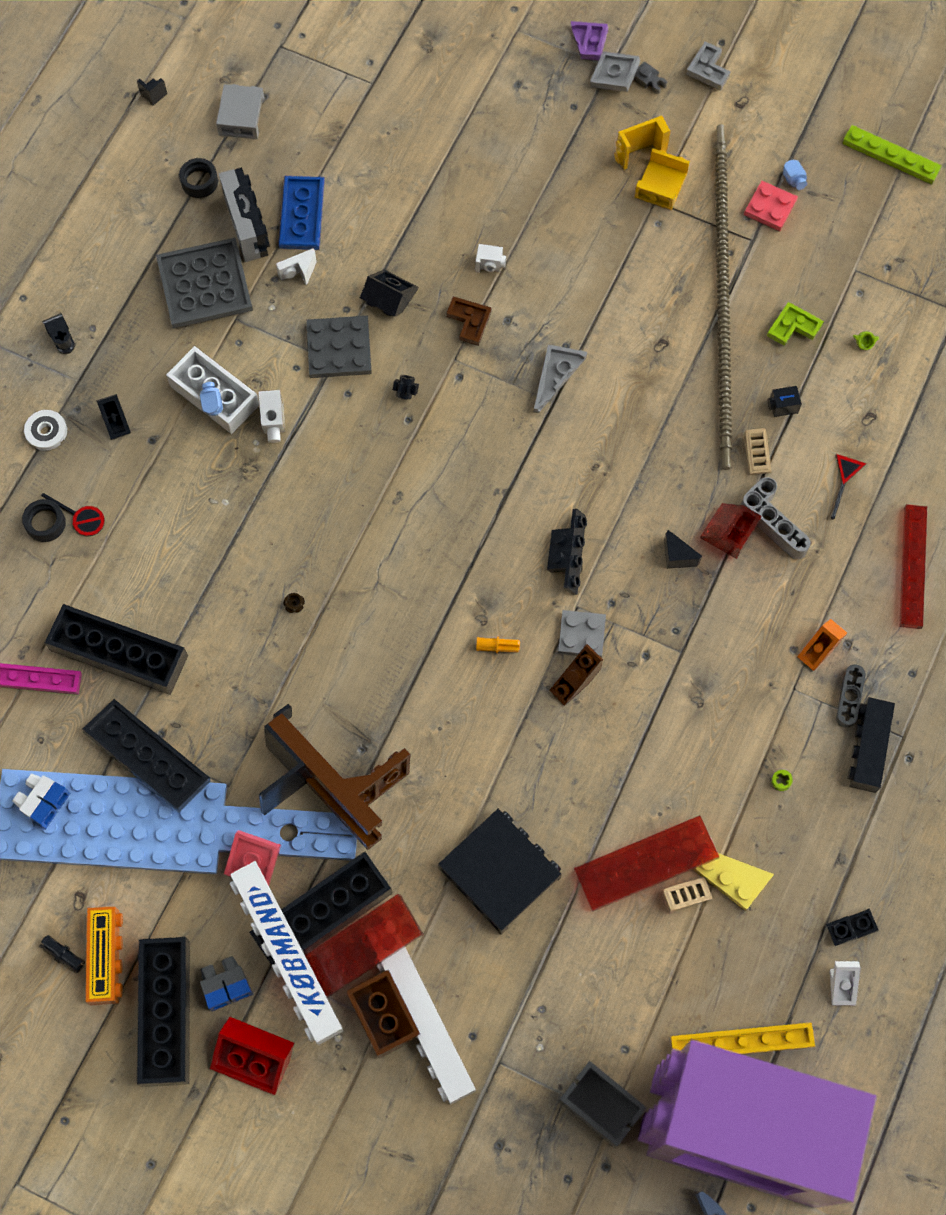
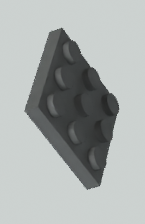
[306,315,372,378]

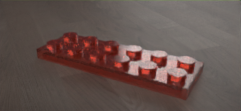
[574,815,719,912]
[305,894,424,998]

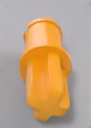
[476,636,520,654]

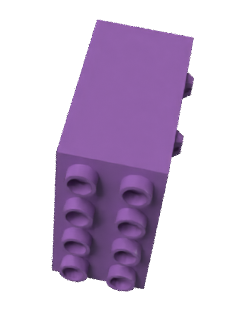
[638,1040,876,1208]

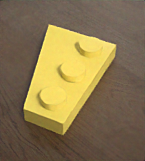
[691,849,774,911]

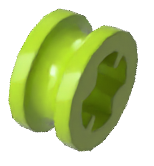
[772,769,793,791]

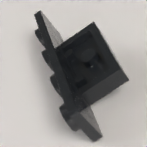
[547,508,587,595]

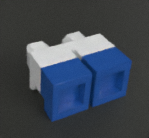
[13,774,71,829]

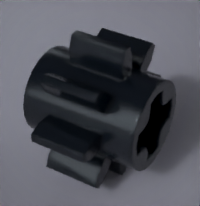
[392,375,419,400]

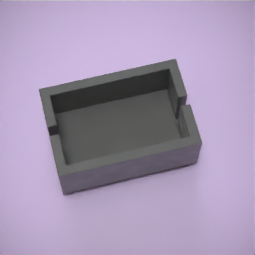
[558,1061,647,1148]

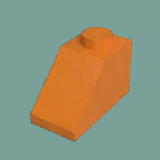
[797,619,847,671]

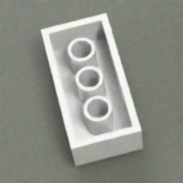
[166,346,259,434]

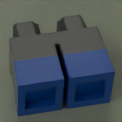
[200,956,254,1012]

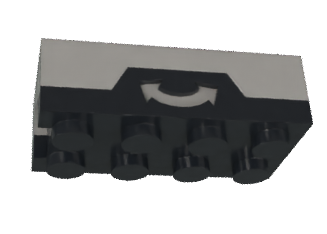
[219,167,270,262]

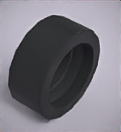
[179,158,219,198]
[22,499,66,542]

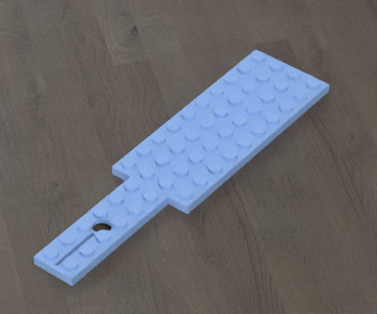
[0,769,357,874]

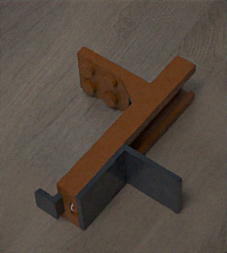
[259,704,411,850]

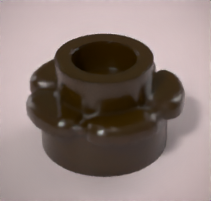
[283,593,305,613]

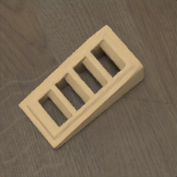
[743,428,771,475]
[661,877,713,914]

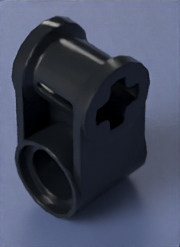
[42,313,75,354]

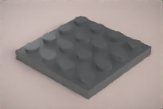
[156,238,253,329]

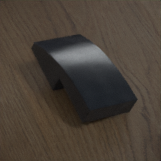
[826,908,879,946]

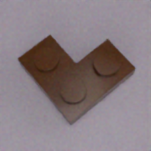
[446,296,492,346]

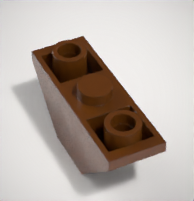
[549,644,603,706]

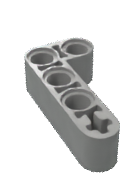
[741,477,811,559]

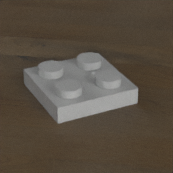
[590,52,640,92]
[558,610,606,658]

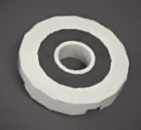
[24,410,67,450]

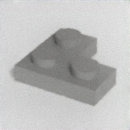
[686,41,731,90]

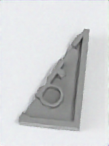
[534,345,587,413]

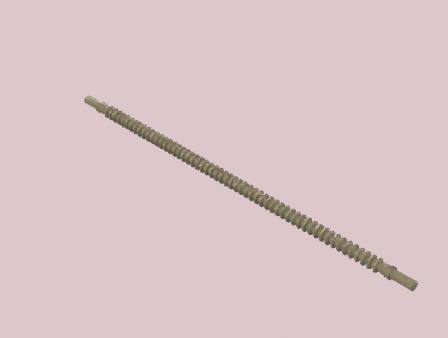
[715,125,733,470]

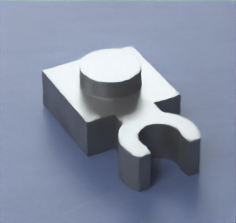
[633,61,667,94]

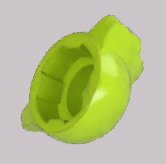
[853,331,879,350]

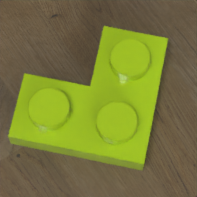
[767,302,824,346]

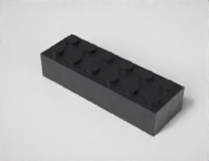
[44,604,188,695]
[249,851,393,965]
[137,937,190,1087]

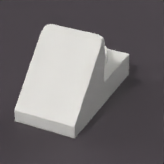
[276,249,317,285]
[830,961,860,1005]

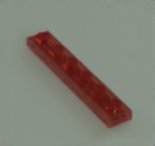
[899,504,927,629]

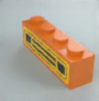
[86,906,123,1005]

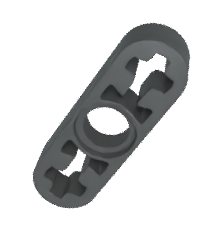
[836,664,866,728]

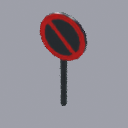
[41,493,105,536]

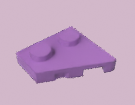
[571,21,608,60]

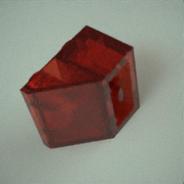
[700,503,762,559]

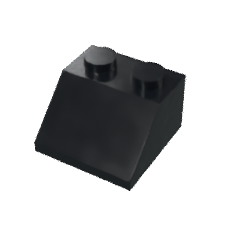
[360,269,419,317]

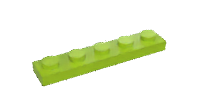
[842,125,942,185]

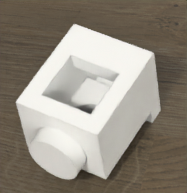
[476,244,506,273]

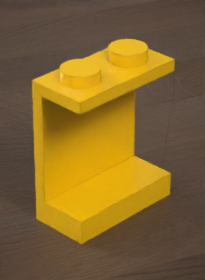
[614,115,671,170]
[634,148,690,210]

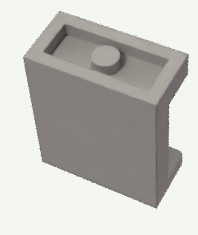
[216,84,265,139]

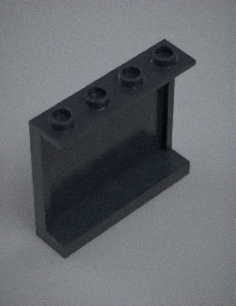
[438,809,562,935]

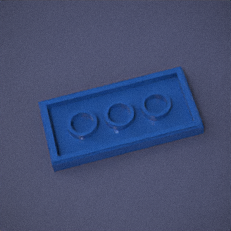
[279,176,325,250]

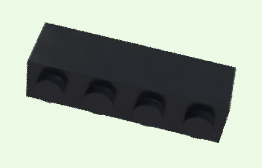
[847,697,895,793]

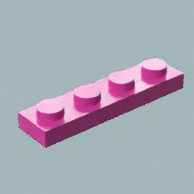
[0,663,82,695]

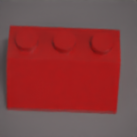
[210,1017,295,1095]

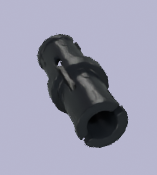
[39,935,85,973]

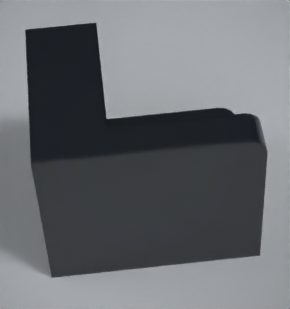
[137,78,168,106]

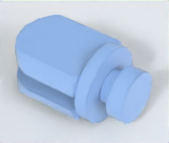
[783,160,807,190]
[199,382,223,416]

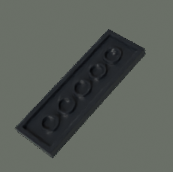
[82,699,211,813]

